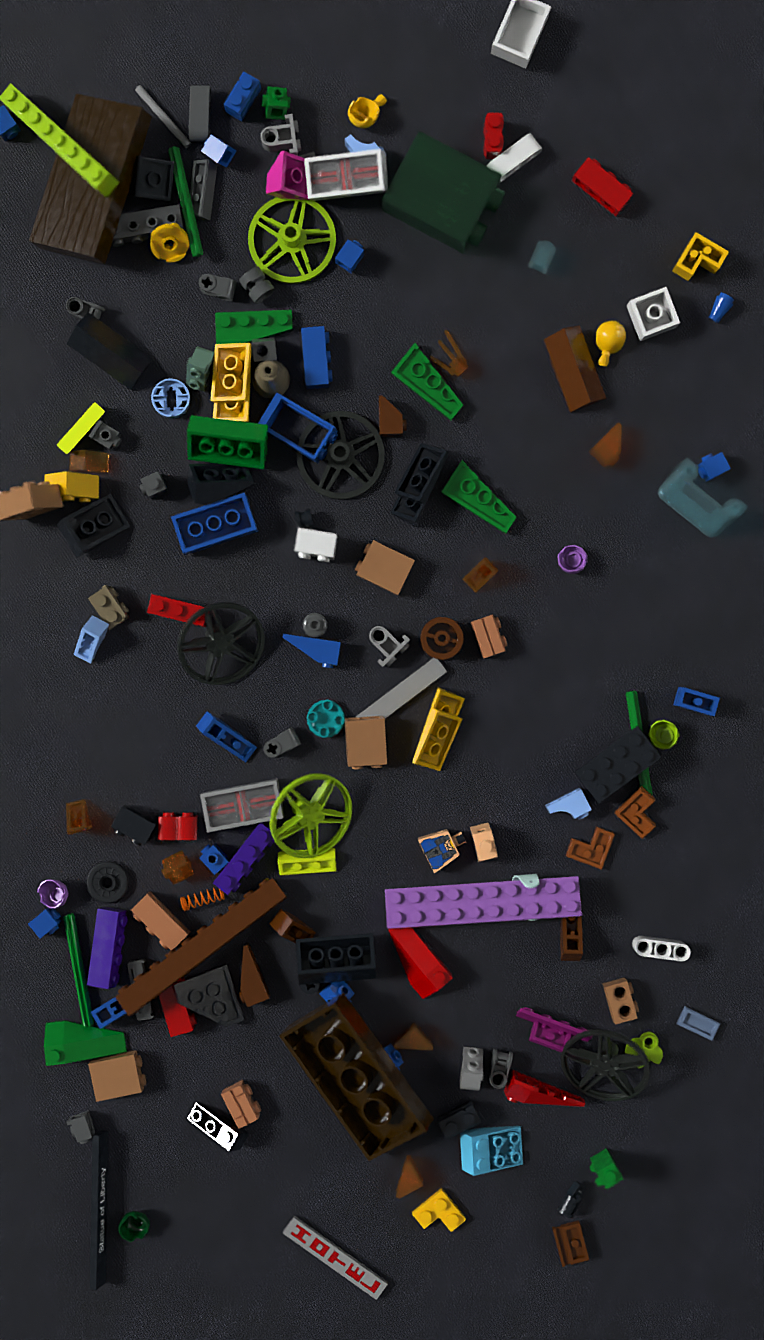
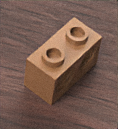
[602,978,639,1025]

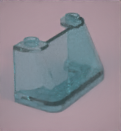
[658,458,748,537]

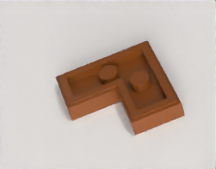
[615,786,656,839]
[565,827,615,870]

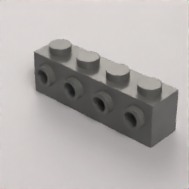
[111,205,185,247]

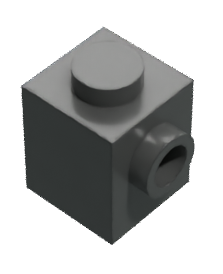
[140,471,169,499]

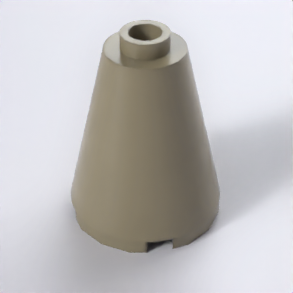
[252,360,290,399]

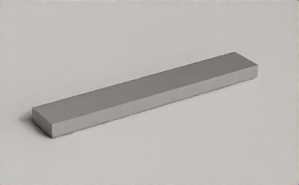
[344,658,447,726]

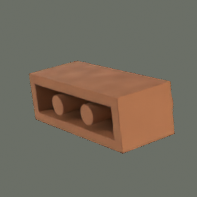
[131,892,190,950]

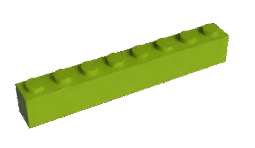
[0,83,119,197]

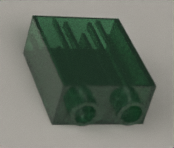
[382,131,506,254]

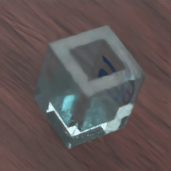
[528,240,557,274]

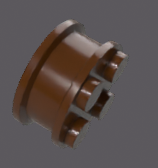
[420,617,463,660]

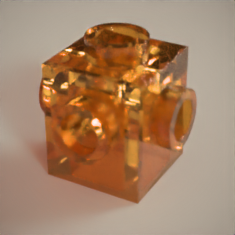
[161,850,194,884]

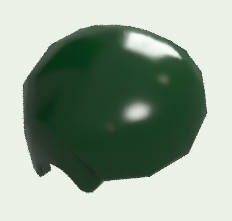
[119,1211,150,1242]

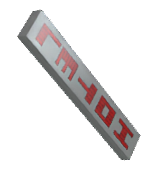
[283,1215,388,1300]

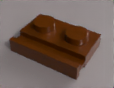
[552,1220,589,1267]

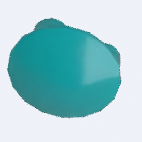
[307,700,345,738]

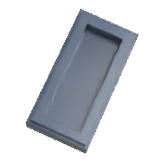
[677,1006,720,1041]

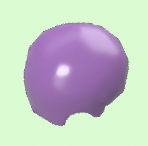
[558,545,587,574]
[37,879,68,909]

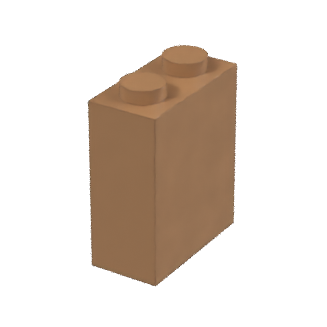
[355,540,415,596]
[345,716,387,769]
[88,1050,146,1102]

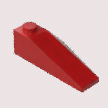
[388,928,453,999]
[504,1070,585,1107]

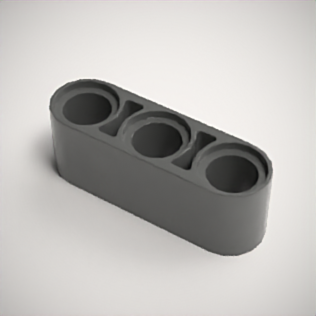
[189,85,211,142]

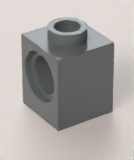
[251,337,277,362]

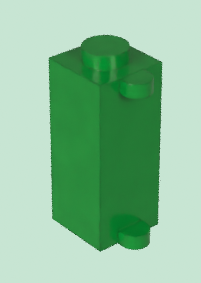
[590,1148,623,1189]

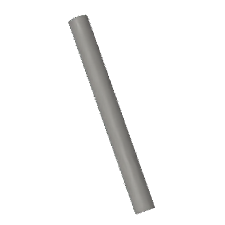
[135,85,191,148]

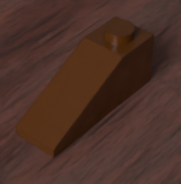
[560,899,583,961]
[239,942,270,1007]

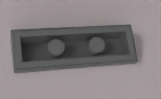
[190,159,217,220]

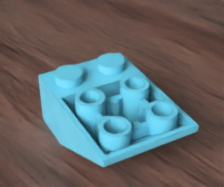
[460,1126,523,1176]

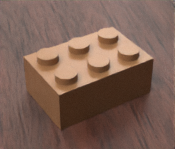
[0,481,63,521]

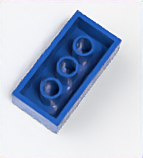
[171,492,258,555]

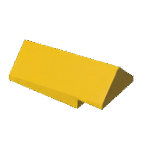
[211,343,251,422]
[413,687,465,771]

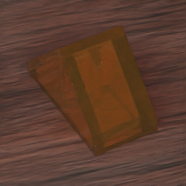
[69,450,109,473]
[463,557,499,593]
[66,799,92,835]
[394,1022,433,1050]
[396,1155,424,1199]

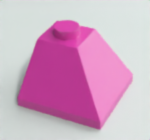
[266,151,310,200]

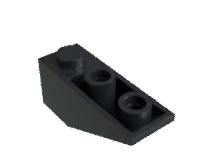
[187,1102,249,1151]

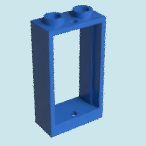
[258,393,338,463]

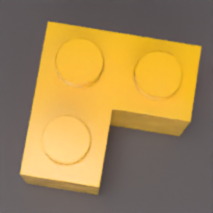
[672,232,729,281]
[45,472,99,503]

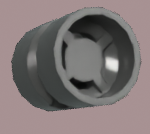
[239,266,275,304]

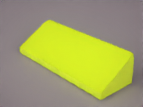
[57,403,105,454]
[278,848,337,875]

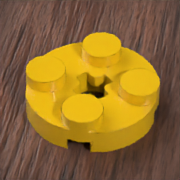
[150,223,189,262]

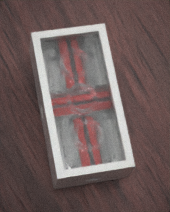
[304,149,389,201]

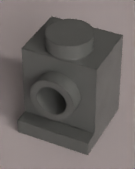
[89,420,121,451]
[66,1111,95,1144]

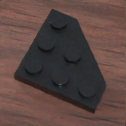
[172,965,244,1027]

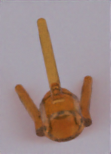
[430,330,469,377]

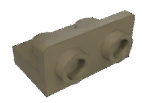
[88,585,129,630]

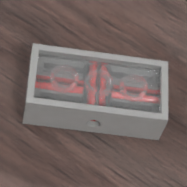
[200,778,285,832]

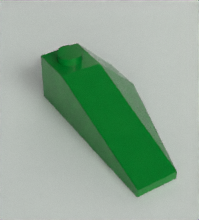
[44,1020,127,1066]

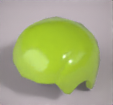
[648,720,679,750]

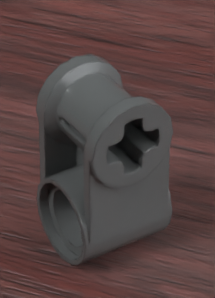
[199,274,237,301]
[66,297,105,320]
[264,727,302,757]
[489,1049,513,1089]

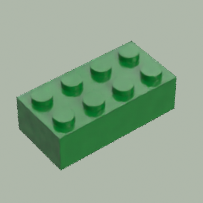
[187,415,268,469]

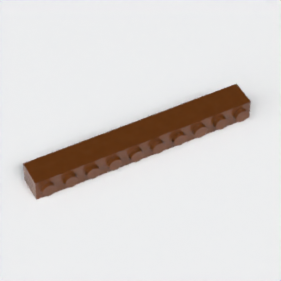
[115,878,287,1016]

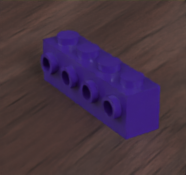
[213,822,275,895]
[87,907,127,989]

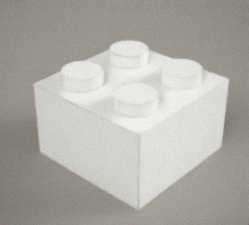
[627,287,680,341]
[294,528,338,563]

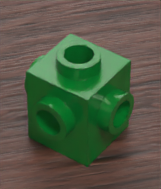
[262,86,290,120]

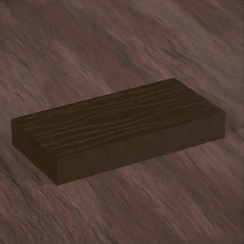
[29,94,152,265]
[279,993,434,1161]

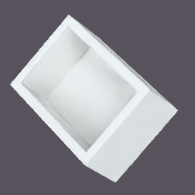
[491,0,551,69]

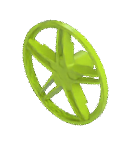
[248,197,336,284]
[270,773,352,858]

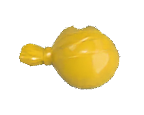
[348,94,387,129]
[595,320,626,366]

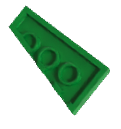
[215,310,293,344]
[391,343,463,421]
[441,460,516,534]

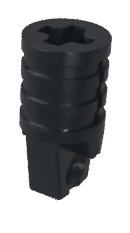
[557,1181,586,1218]

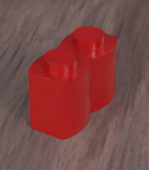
[483,113,504,159]
[158,812,198,840]

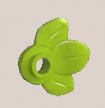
[624,1032,663,1069]

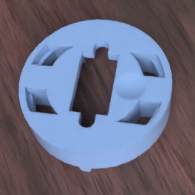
[151,378,191,418]

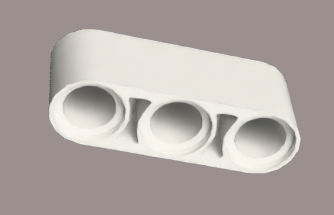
[486,133,542,183]
[632,936,691,961]

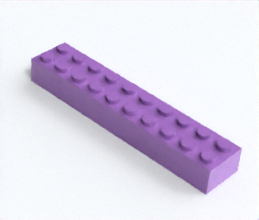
[385,876,582,929]

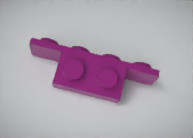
[516,1007,593,1052]

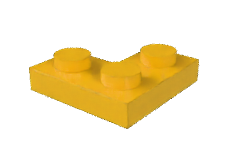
[412,1188,466,1232]

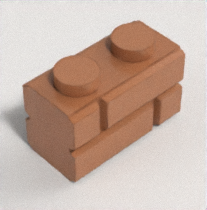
[470,615,508,658]
[221,1080,261,1129]

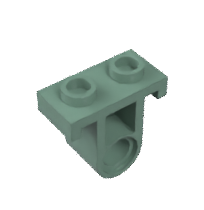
[186,346,214,392]

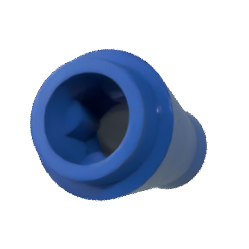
[708,292,734,323]

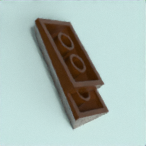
[544,325,606,413]

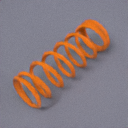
[180,887,225,911]

